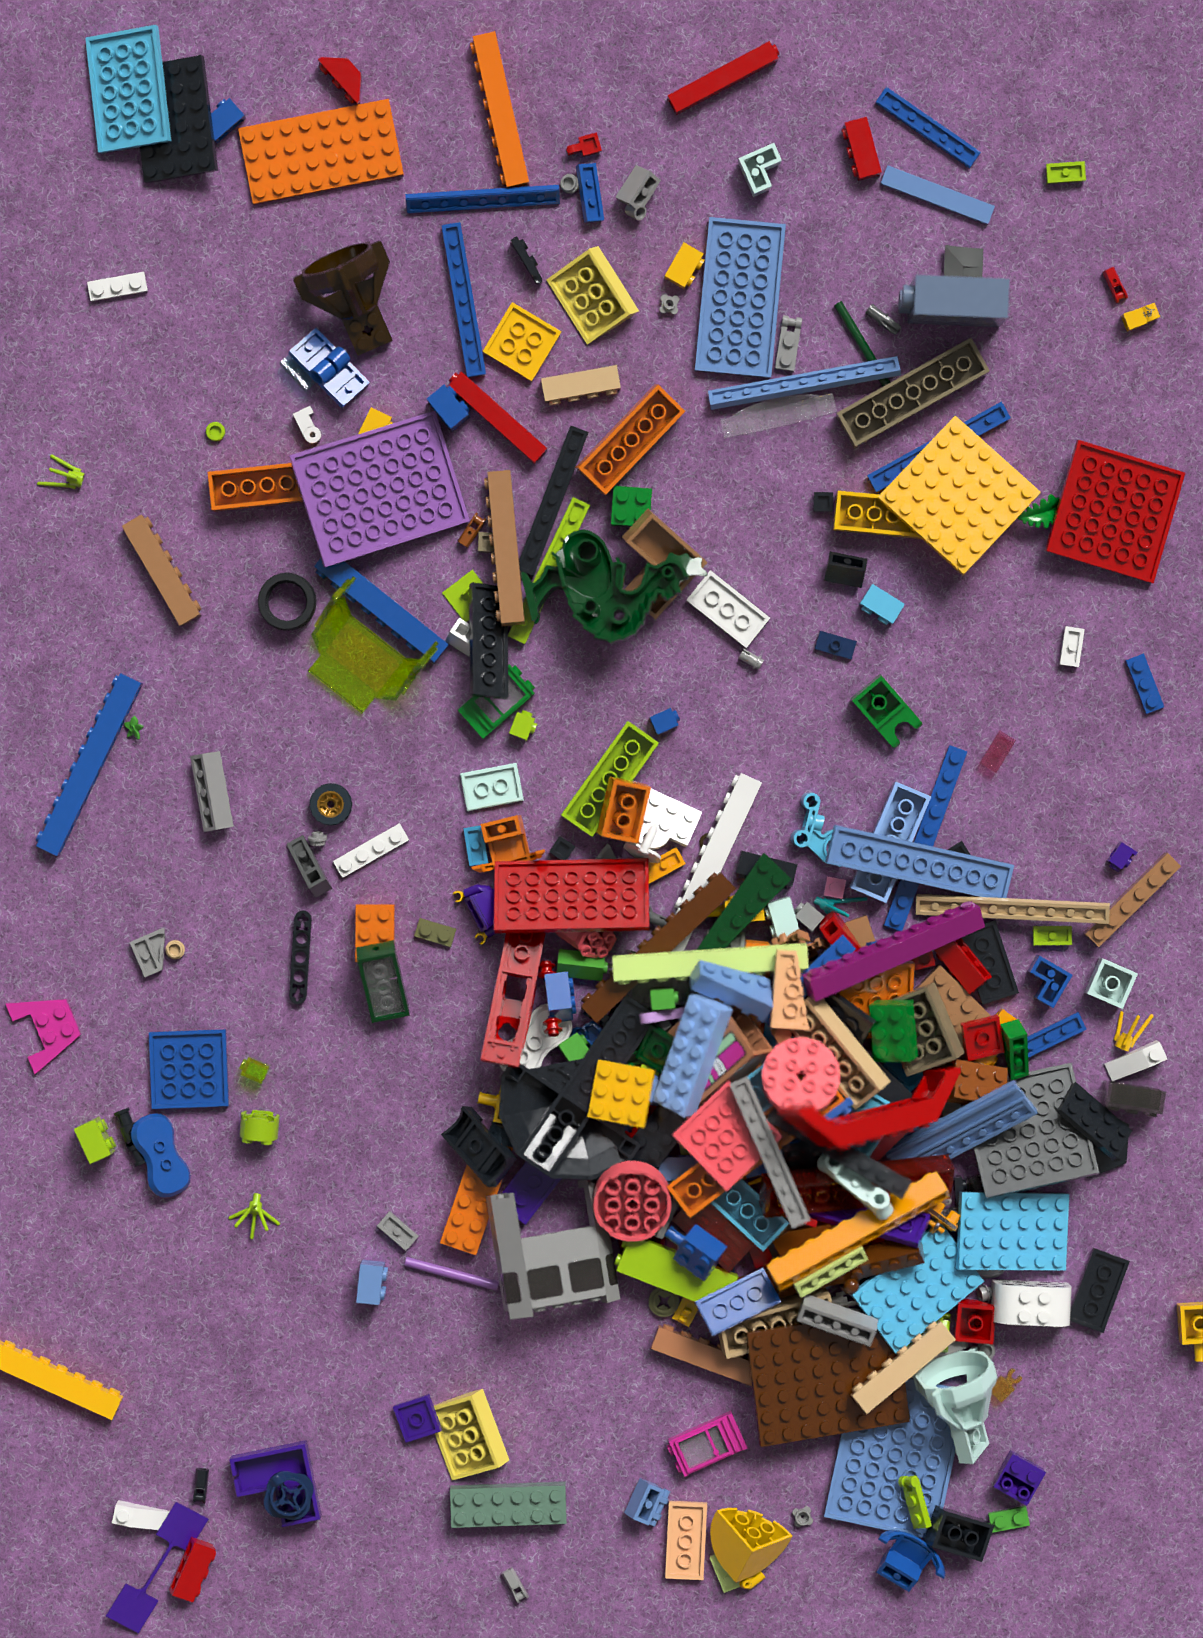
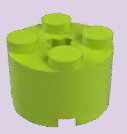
[239,1110,280,1145]

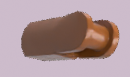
[458,513,486,548]

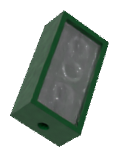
[356,940,410,1023]

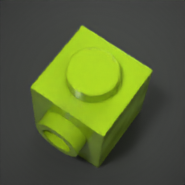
[509,710,537,740]

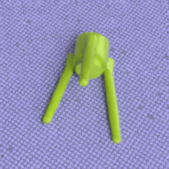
[37,454,85,489]

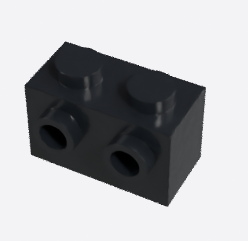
[824,551,867,588]

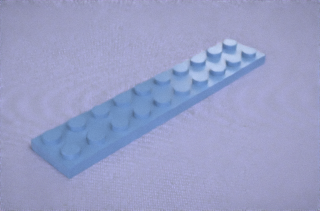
[825,825,1014,898]

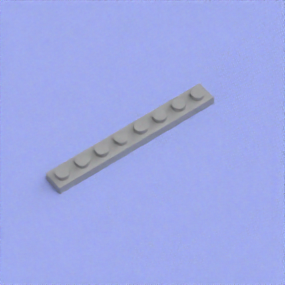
[730,1076,810,1228]

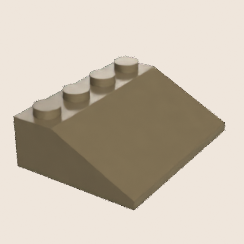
[891,982,964,1077]

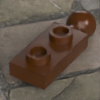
[839,1278,860,1294]

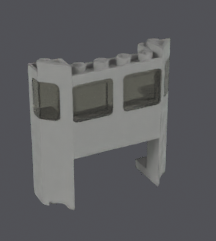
[486,1177,620,1319]

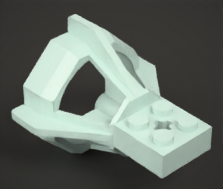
[913,1346,997,1464]

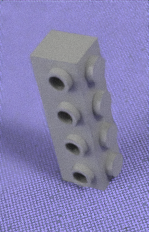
[190,751,234,832]
[797,1294,878,1346]

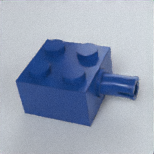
[664,1224,727,1281]

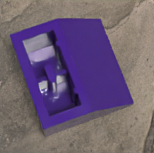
[993,1450,1046,1506]

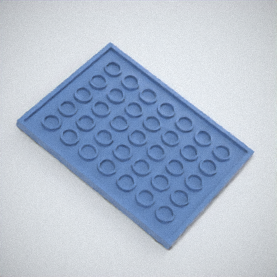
[824,1378,955,1538]

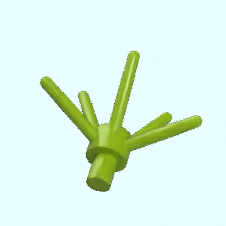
[228,1193,280,1239]

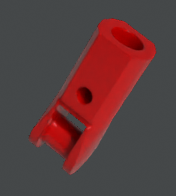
[1102,267,1128,303]

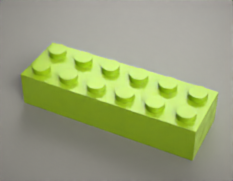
[561,721,659,837]

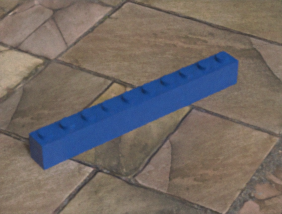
[35,673,143,856]

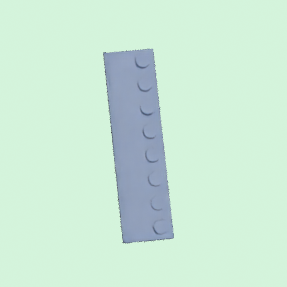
[886,1080,1037,1180]

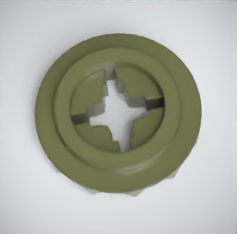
[649,1287,679,1317]

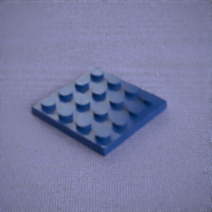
[149,1029,229,1109]

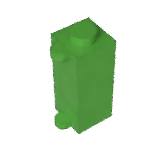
[557,949,608,981]

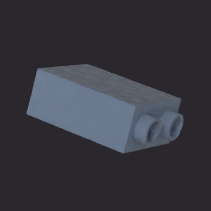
[898,275,1010,328]

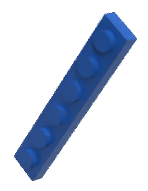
[764,935,856,1029]

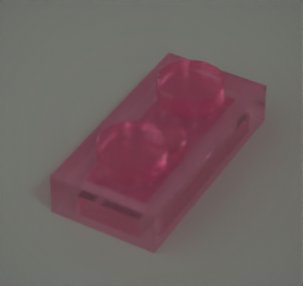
[980,730,1016,773]

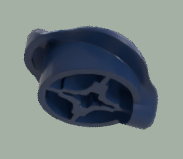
[264,1471,313,1520]

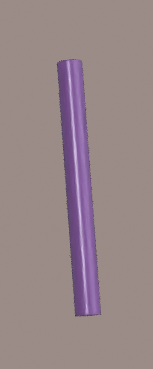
[404,1257,499,1291]

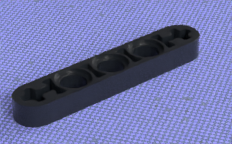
[289,910,312,1004]

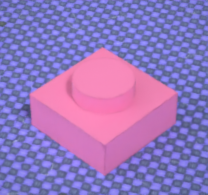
[824,877,846,899]

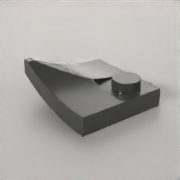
[944,245,984,278]

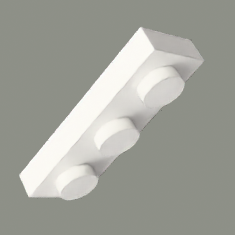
[87,272,148,302]

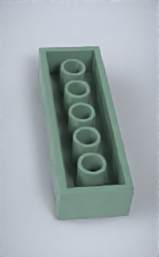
[450,1481,567,1528]

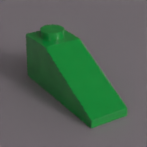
[1000,1019,1029,1080]

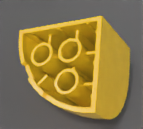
[710,1508,792,1583]

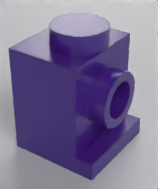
[1107,842,1138,873]

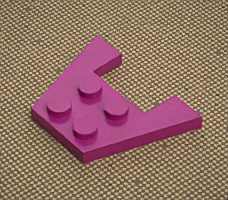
[6,999,81,1074]

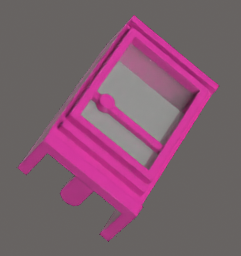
[667,1411,747,1477]

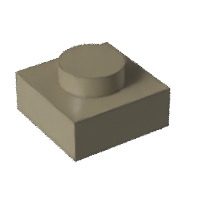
[477,532,495,553]

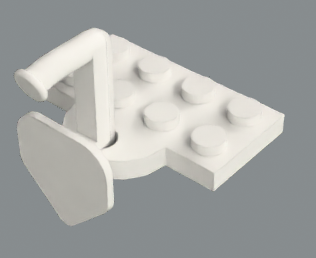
[624,781,702,863]

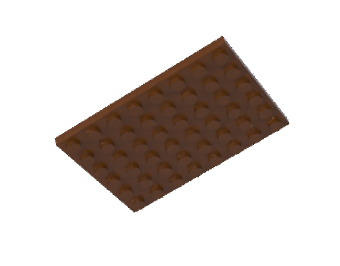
[746,1313,910,1447]

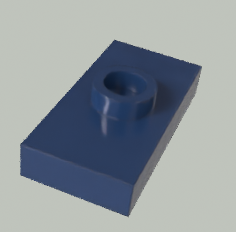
[815,631,857,660]

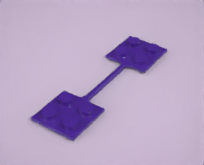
[106,1502,209,1633]

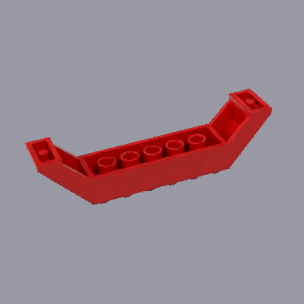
[778,1066,961,1150]

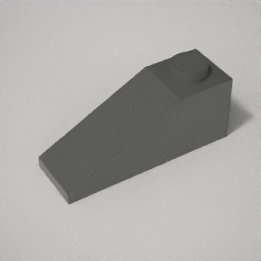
[287,835,333,898]

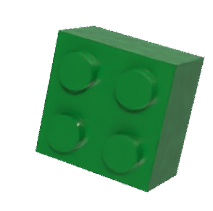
[611,486,652,527]

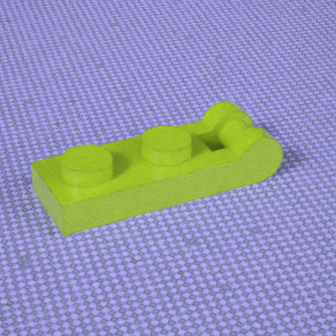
[898,1476,932,1529]

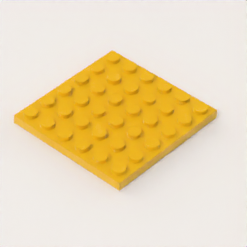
[877,416,1041,576]

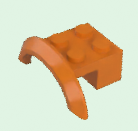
[471,815,545,873]

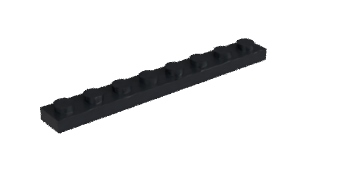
[519,426,589,576]
[767,1107,912,1200]

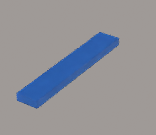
[875,87,981,169]

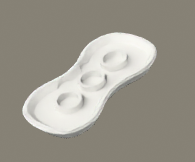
[500,1004,572,1071]

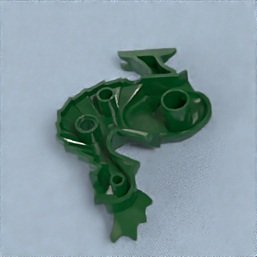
[520,529,708,645]

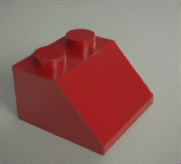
[954,1299,995,1344]

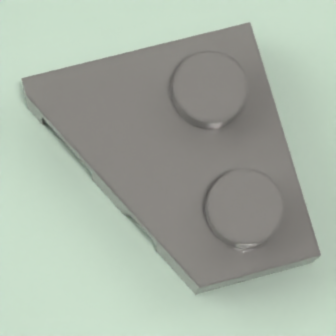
[129,928,165,977]

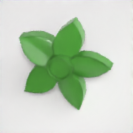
[124,716,144,739]

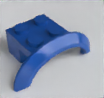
[876,1530,945,1592]

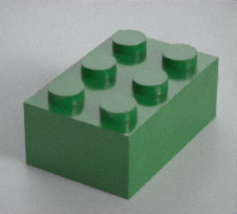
[869,1000,918,1062]

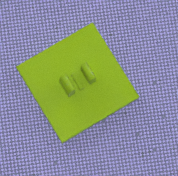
[442,569,483,622]

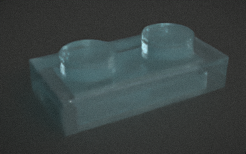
[279,355,316,392]

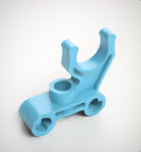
[791,792,841,867]

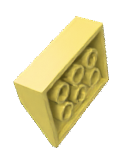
[547,246,639,345]
[434,1389,509,1480]

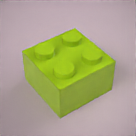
[74,1116,116,1164]

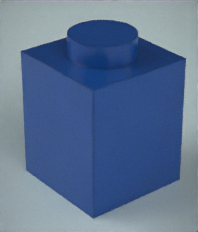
[649,708,680,735]

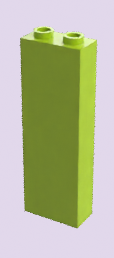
[614,1239,738,1301]

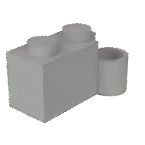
[616,165,661,220]

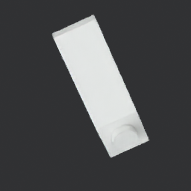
[1104,1040,1167,1081]
[112,1500,170,1530]

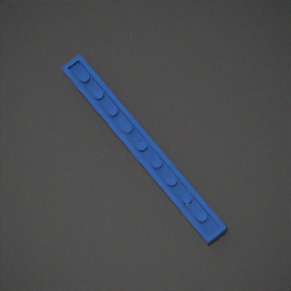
[884,745,968,931]

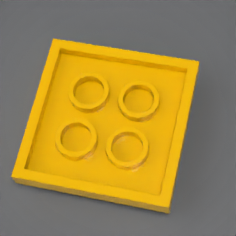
[482,302,562,382]
[588,1060,656,1128]

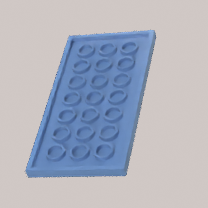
[695,217,786,378]

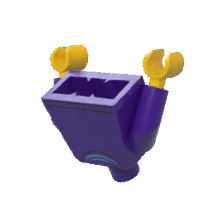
[452,884,496,945]

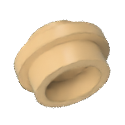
[166,940,185,959]

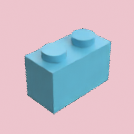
[859,584,905,625]

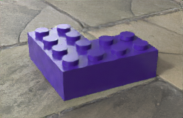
[229,1440,322,1527]

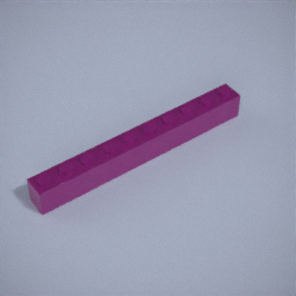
[802,901,985,1002]

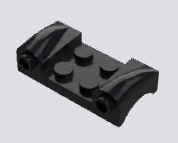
[441,1106,517,1187]

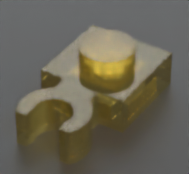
[992,1368,1022,1402]

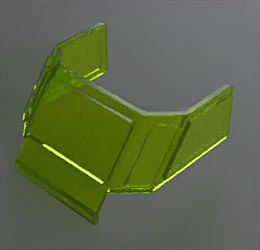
[308,576,439,714]

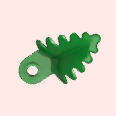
[1018,494,1060,529]

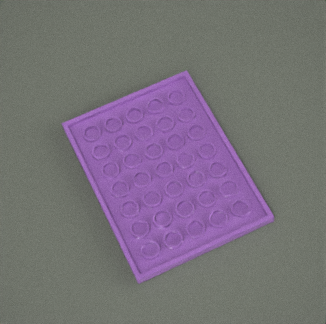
[289,411,470,567]

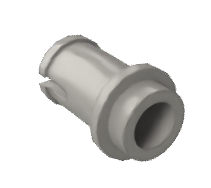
[738,648,764,670]

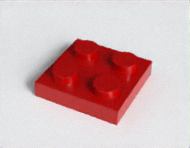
[960,1014,1005,1061]

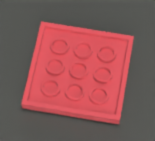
[673,1080,783,1191]

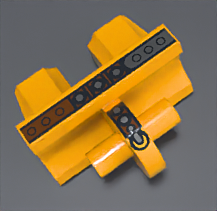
[924,1202,960,1234]

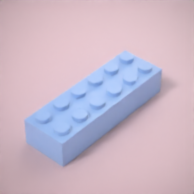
[849,782,931,903]
[653,993,733,1117]

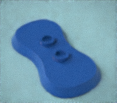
[131,1113,191,1198]

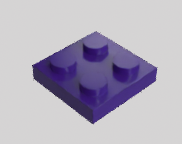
[393,1394,442,1443]

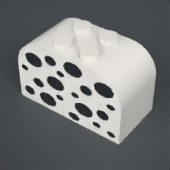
[991,1279,1072,1327]

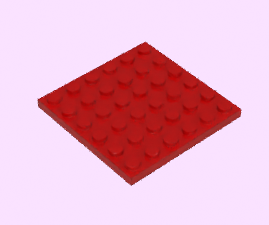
[1045,440,1185,583]

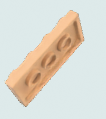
[665,1501,707,1580]

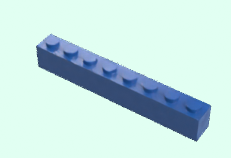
[314,558,449,663]

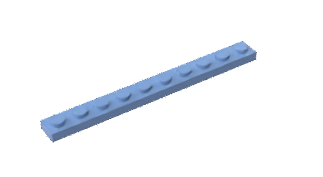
[708,356,901,410]

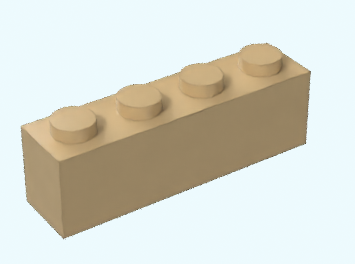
[541,365,621,405]

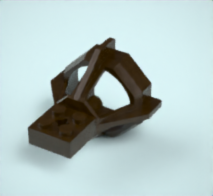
[293,240,393,356]

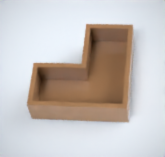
[622,508,708,620]
[913,964,991,1068]

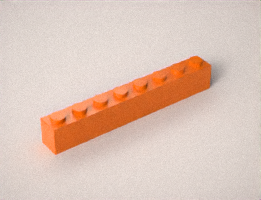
[470,31,529,188]

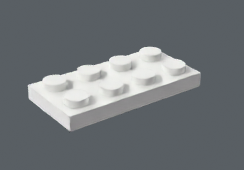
[686,570,770,648]

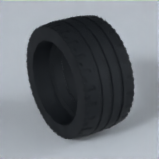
[258,573,317,631]

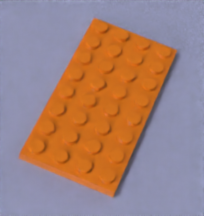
[238,99,404,205]

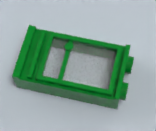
[458,664,535,739]

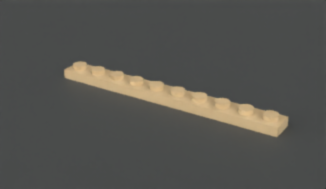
[916,894,1110,924]

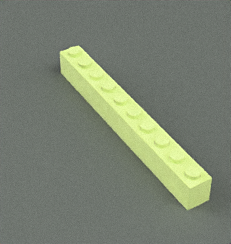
[612,943,808,984]

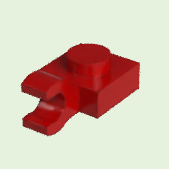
[566,132,602,157]

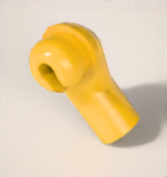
[739,1572,766,1589]

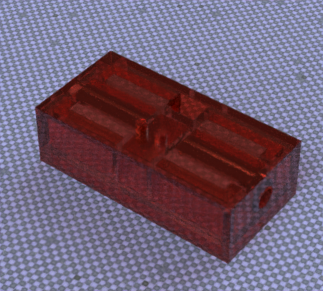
[672,1203,755,1272]

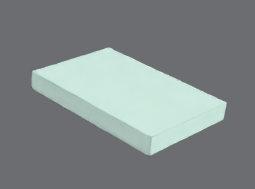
[460,763,524,811]

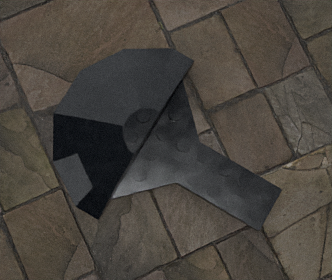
[499,995,654,1180]

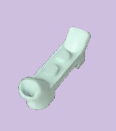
[817,1155,894,1220]

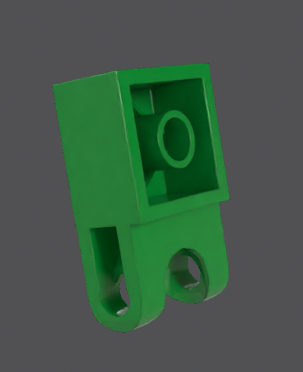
[851,674,923,749]

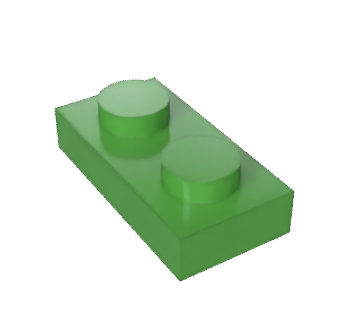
[988,1506,1030,1533]

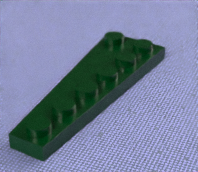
[697,853,791,950]

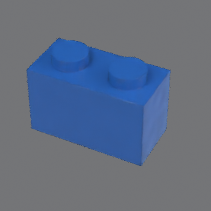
[211,98,246,143]

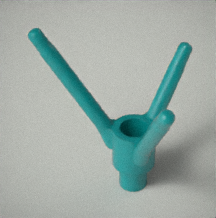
[814,897,868,918]

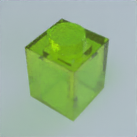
[239,1056,271,1084]

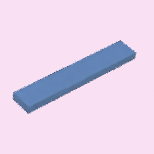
[880,165,995,225]

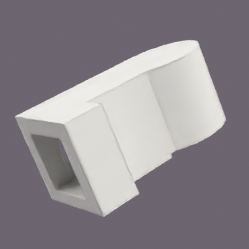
[293,406,322,444]

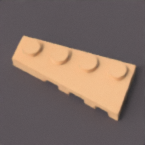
[770,949,809,1030]

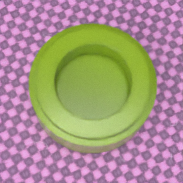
[206,422,225,442]

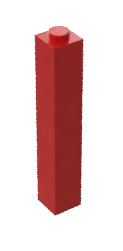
[667,41,780,115]
[448,371,547,464]

